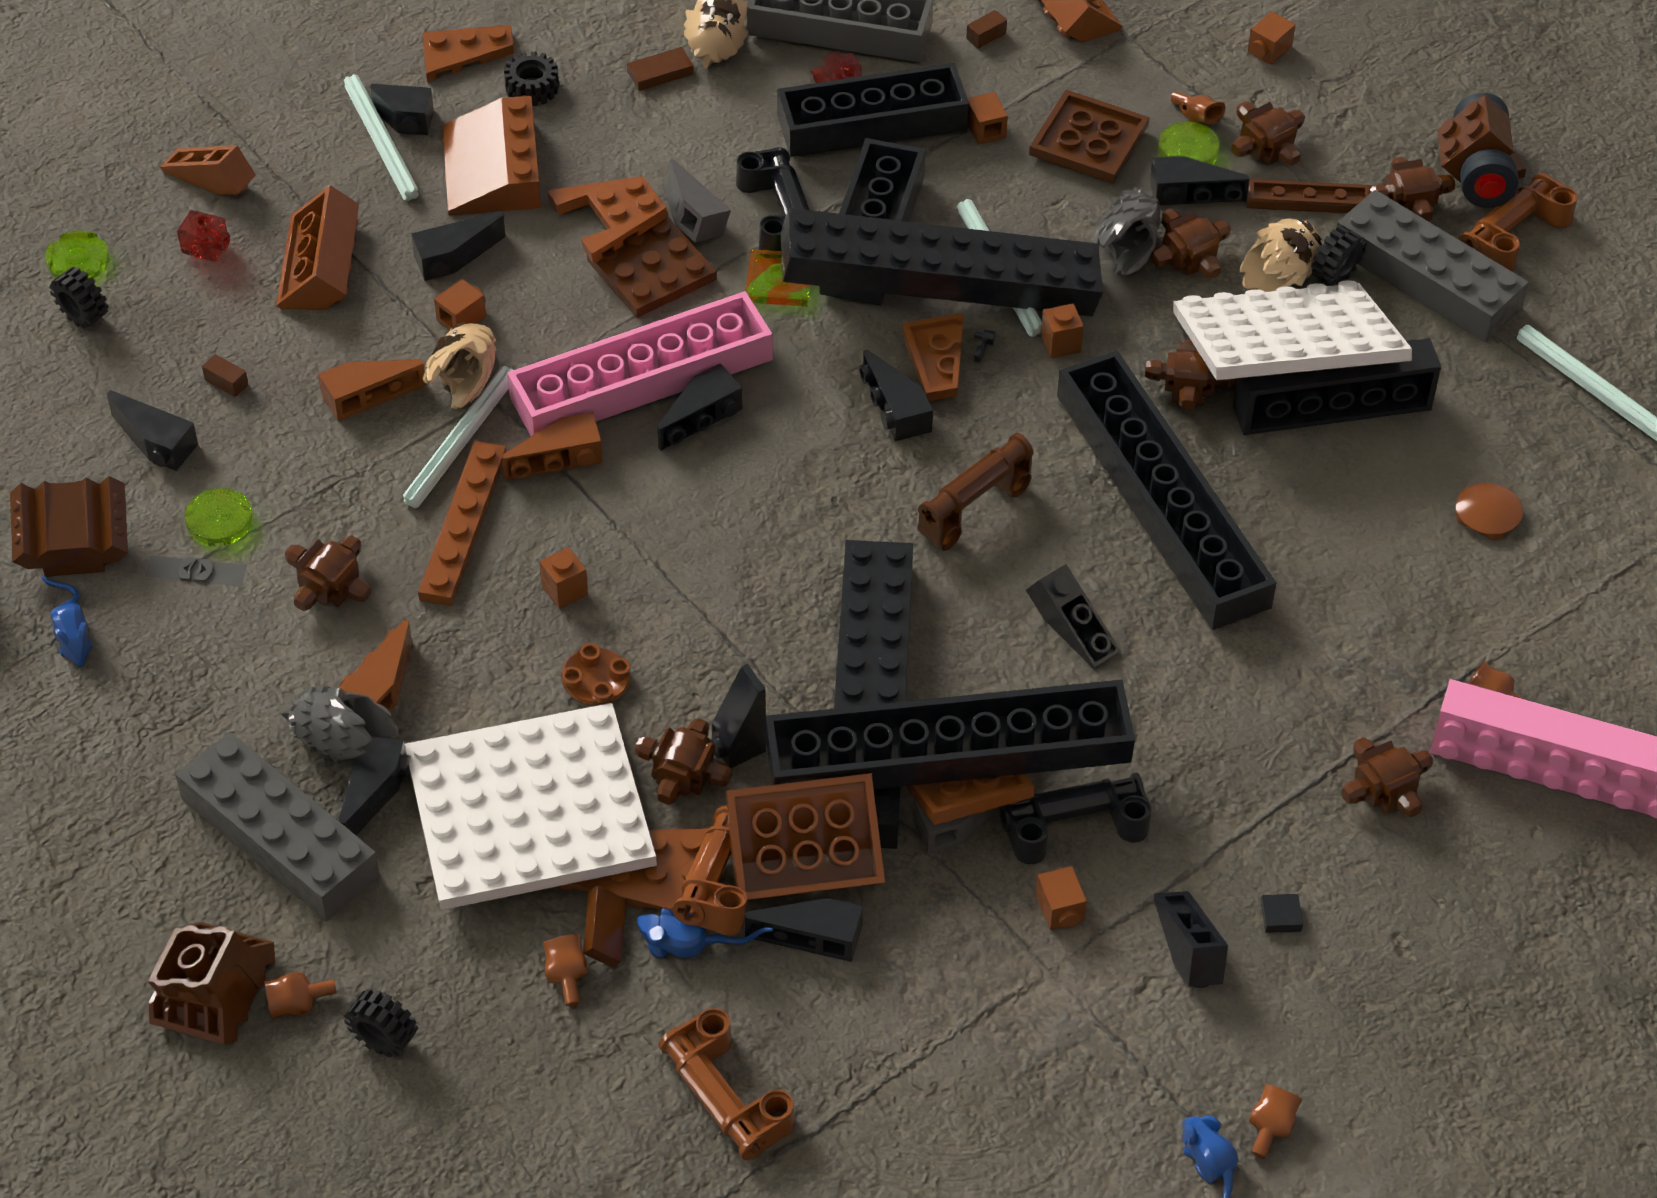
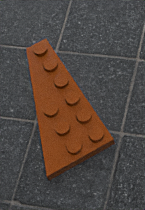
[558,828,709,913]

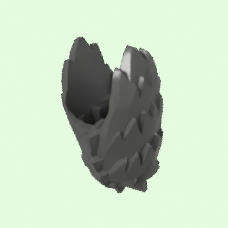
[1093,187,1161,276]
[281,685,398,764]

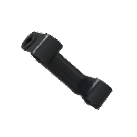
[736,147,810,257]
[999,772,1152,864]

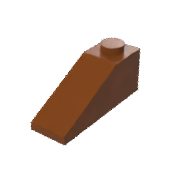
[160,145,256,196]
[318,359,426,421]

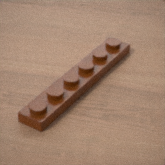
[418,441,507,606]

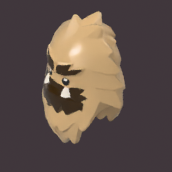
[684,0,749,68]
[1240,218,1322,292]
[423,322,496,409]

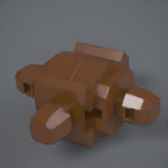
[1231,101,1305,166]
[1368,157,1455,222]
[1151,209,1231,279]
[1145,338,1236,410]
[285,535,371,611]
[635,718,733,805]
[1341,737,1433,817]

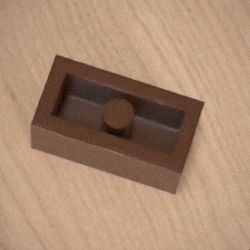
[966,10,1007,49]
[202,354,249,397]

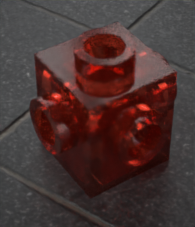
[810,51,862,83]
[177,210,230,262]

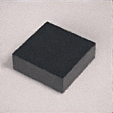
[1261,894,1303,933]

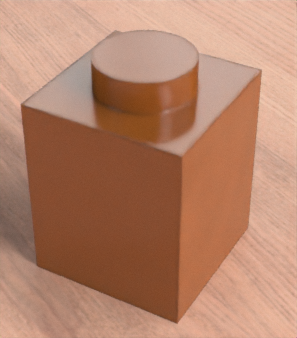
[1247,11,1296,65]
[967,92,1008,145]
[434,279,486,330]
[1041,303,1084,359]
[539,547,588,609]
[1035,866,1087,930]

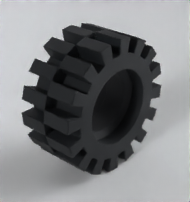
[504,51,559,106]
[1311,225,1366,286]
[49,267,109,329]
[344,989,418,1057]

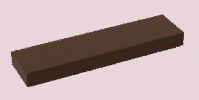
[1247,179,1371,213]

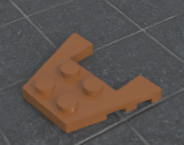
[547,176,668,263]

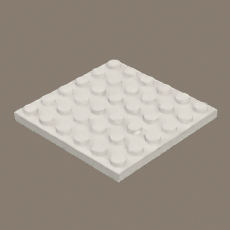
[1173,280,1412,380]
[405,703,657,910]

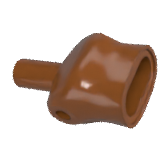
[1171,92,1226,124]
[1468,661,1525,700]
[543,934,588,1006]
[264,972,337,1019]
[1249,1084,1302,1159]

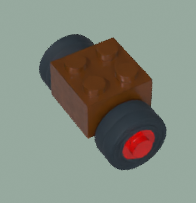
[1437,93,1519,208]

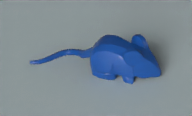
[41,575,93,667]
[637,909,773,958]
[1182,1115,1239,1198]

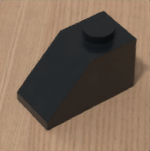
[370,83,434,135]

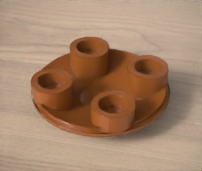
[1455,483,1523,540]
[561,643,631,705]

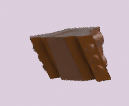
[10,476,128,577]
[148,922,275,1045]

